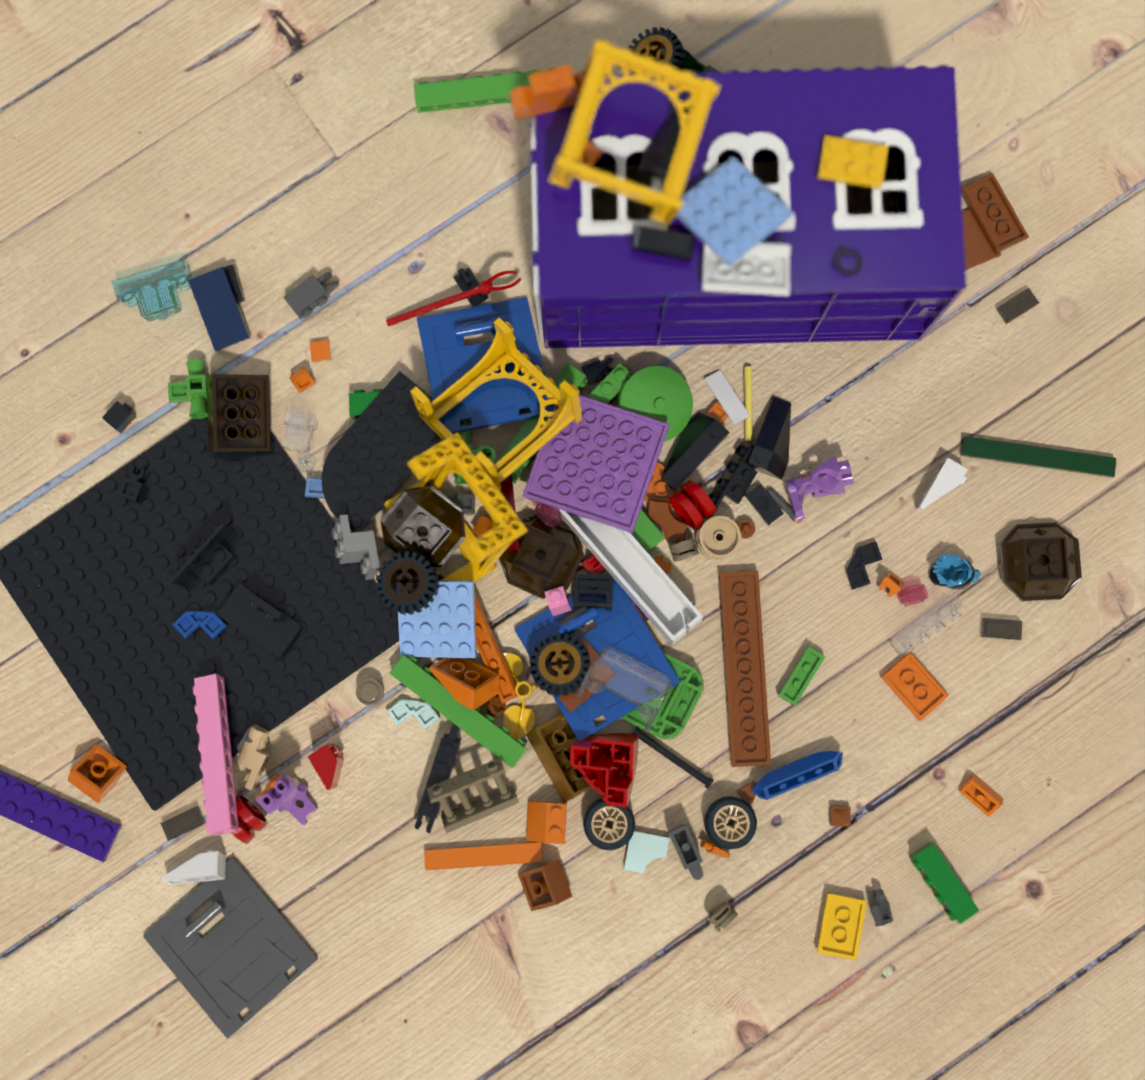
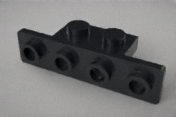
[708,442,758,510]

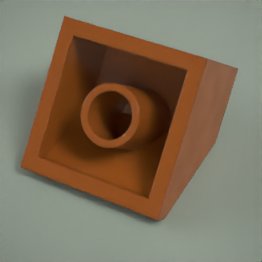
[518,859,573,911]

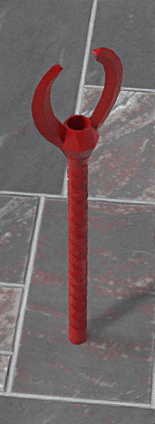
[386,270,522,326]

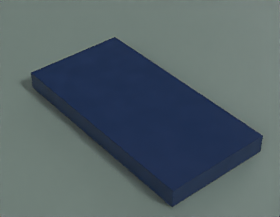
[188,267,251,351]

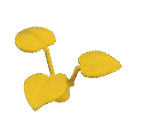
[502,653,553,739]

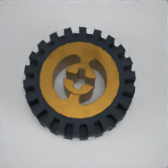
[628,27,686,75]
[529,633,591,696]

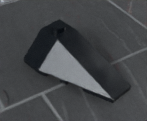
[747,396,791,480]
[661,412,730,491]

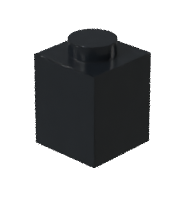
[102,401,136,433]

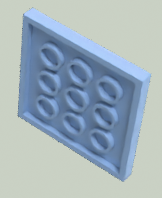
[676,157,793,267]
[396,580,477,658]

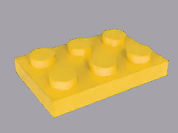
[818,136,888,189]
[816,893,867,961]

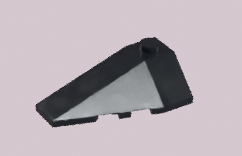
[638,101,688,180]

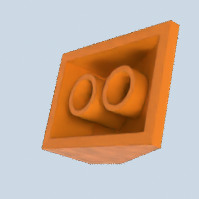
[429,658,500,710]

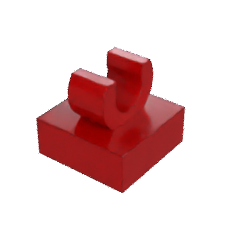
[581,554,604,575]

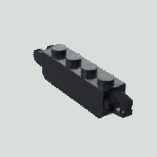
[415,725,462,833]

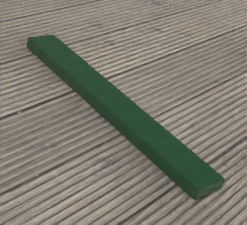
[961,436,1117,478]

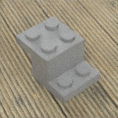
[332,515,380,580]

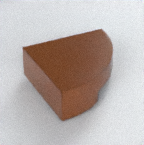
[736,781,756,805]

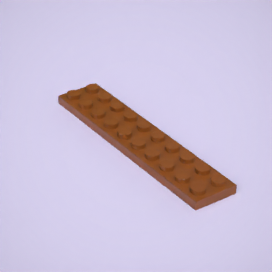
[719,571,771,767]

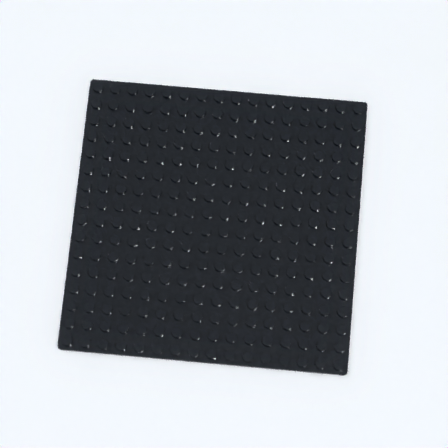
[0,417,399,811]

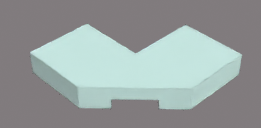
[386,699,440,730]

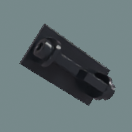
[453,267,489,307]

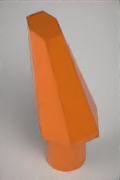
[700,839,730,858]

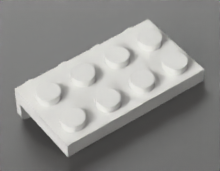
[702,243,791,296]

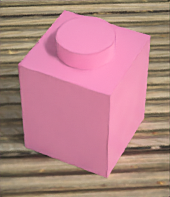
[544,586,571,616]

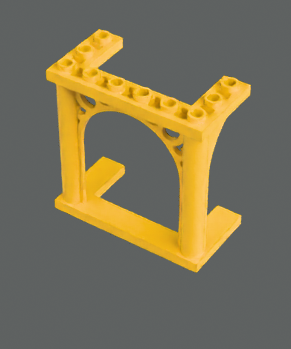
[548,40,720,225]
[410,318,582,490]
[384,433,528,583]

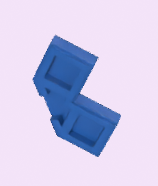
[172,611,228,639]

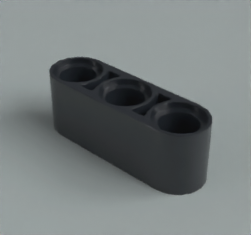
[631,226,696,261]

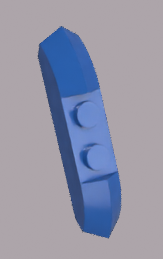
[751,751,843,800]

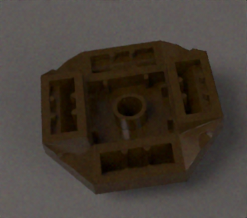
[380,485,466,567]
[499,514,584,599]
[999,523,1082,601]

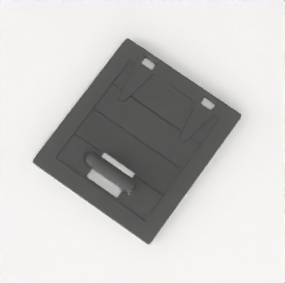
[143,857,318,1038]

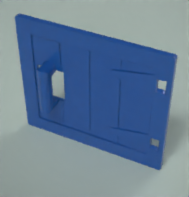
[417,297,553,434]
[515,573,680,741]

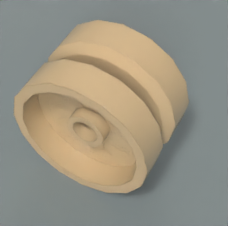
[695,516,741,560]

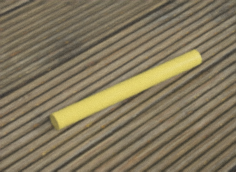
[744,366,753,442]

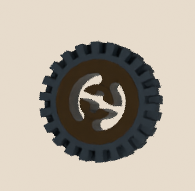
[375,552,439,615]

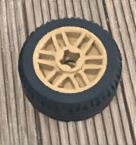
[704,796,757,849]
[583,798,635,850]

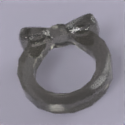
[832,246,863,276]

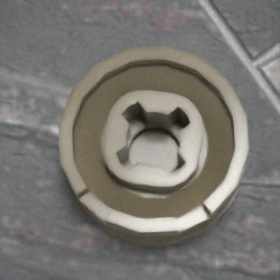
[669,539,699,562]
[356,678,385,705]
[707,901,738,932]

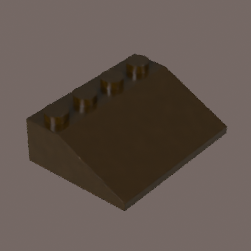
[207,374,271,452]

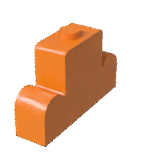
[510,65,587,120]

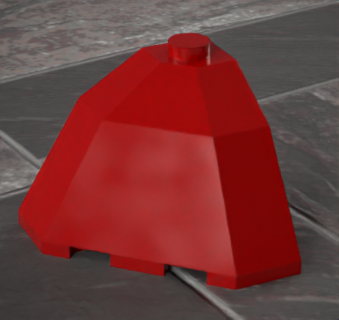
[570,732,639,807]

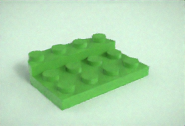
[622,652,704,740]

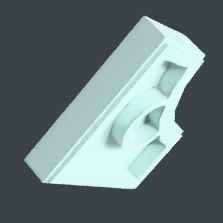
[624,831,670,873]

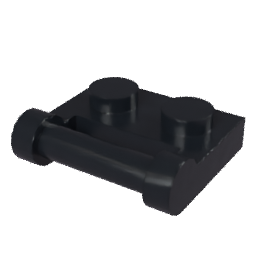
[573,574,614,611]

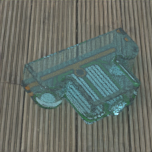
[111,259,193,322]

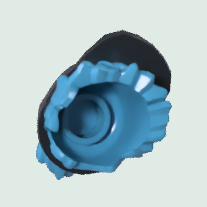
[930,553,981,590]

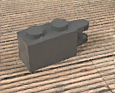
[283,272,339,319]
[668,823,704,880]

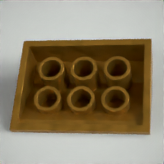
[526,713,597,803]

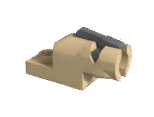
[237,725,271,791]

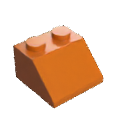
[67,744,127,804]
[526,801,567,844]

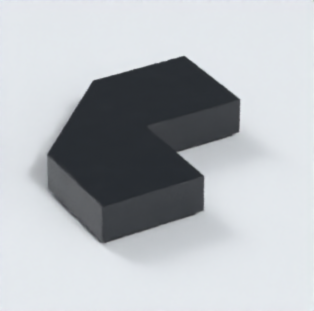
[845,542,883,590]

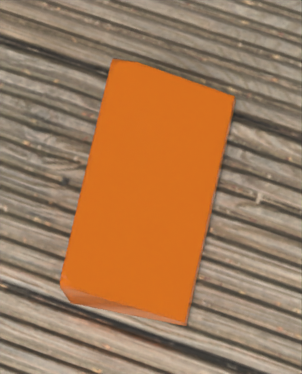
[959,773,1003,817]

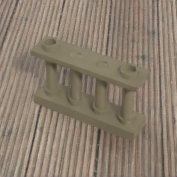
[427,758,519,833]

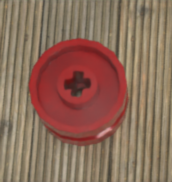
[668,480,716,529]
[231,794,268,844]

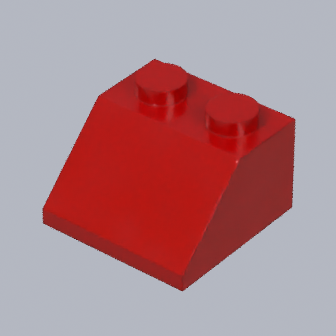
[307,743,344,791]

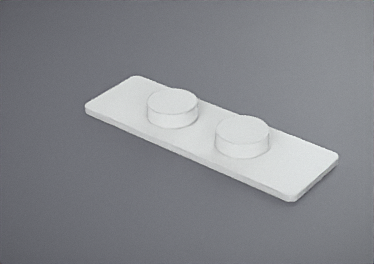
[705,370,750,425]

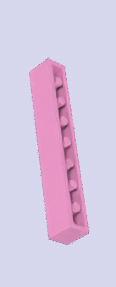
[193,674,239,836]

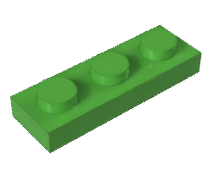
[778,646,825,706]

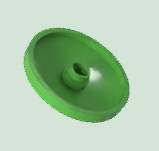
[618,366,693,441]

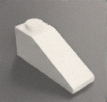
[916,458,968,511]
[162,849,226,886]

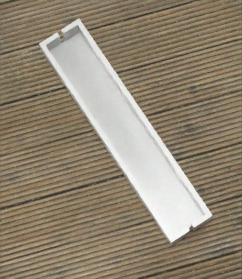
[552,507,703,646]

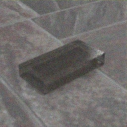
[996,288,1039,324]
[981,618,1022,640]
[160,806,205,841]

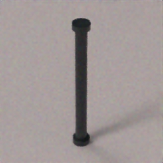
[632,726,714,789]

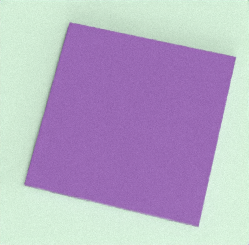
[522,395,670,534]

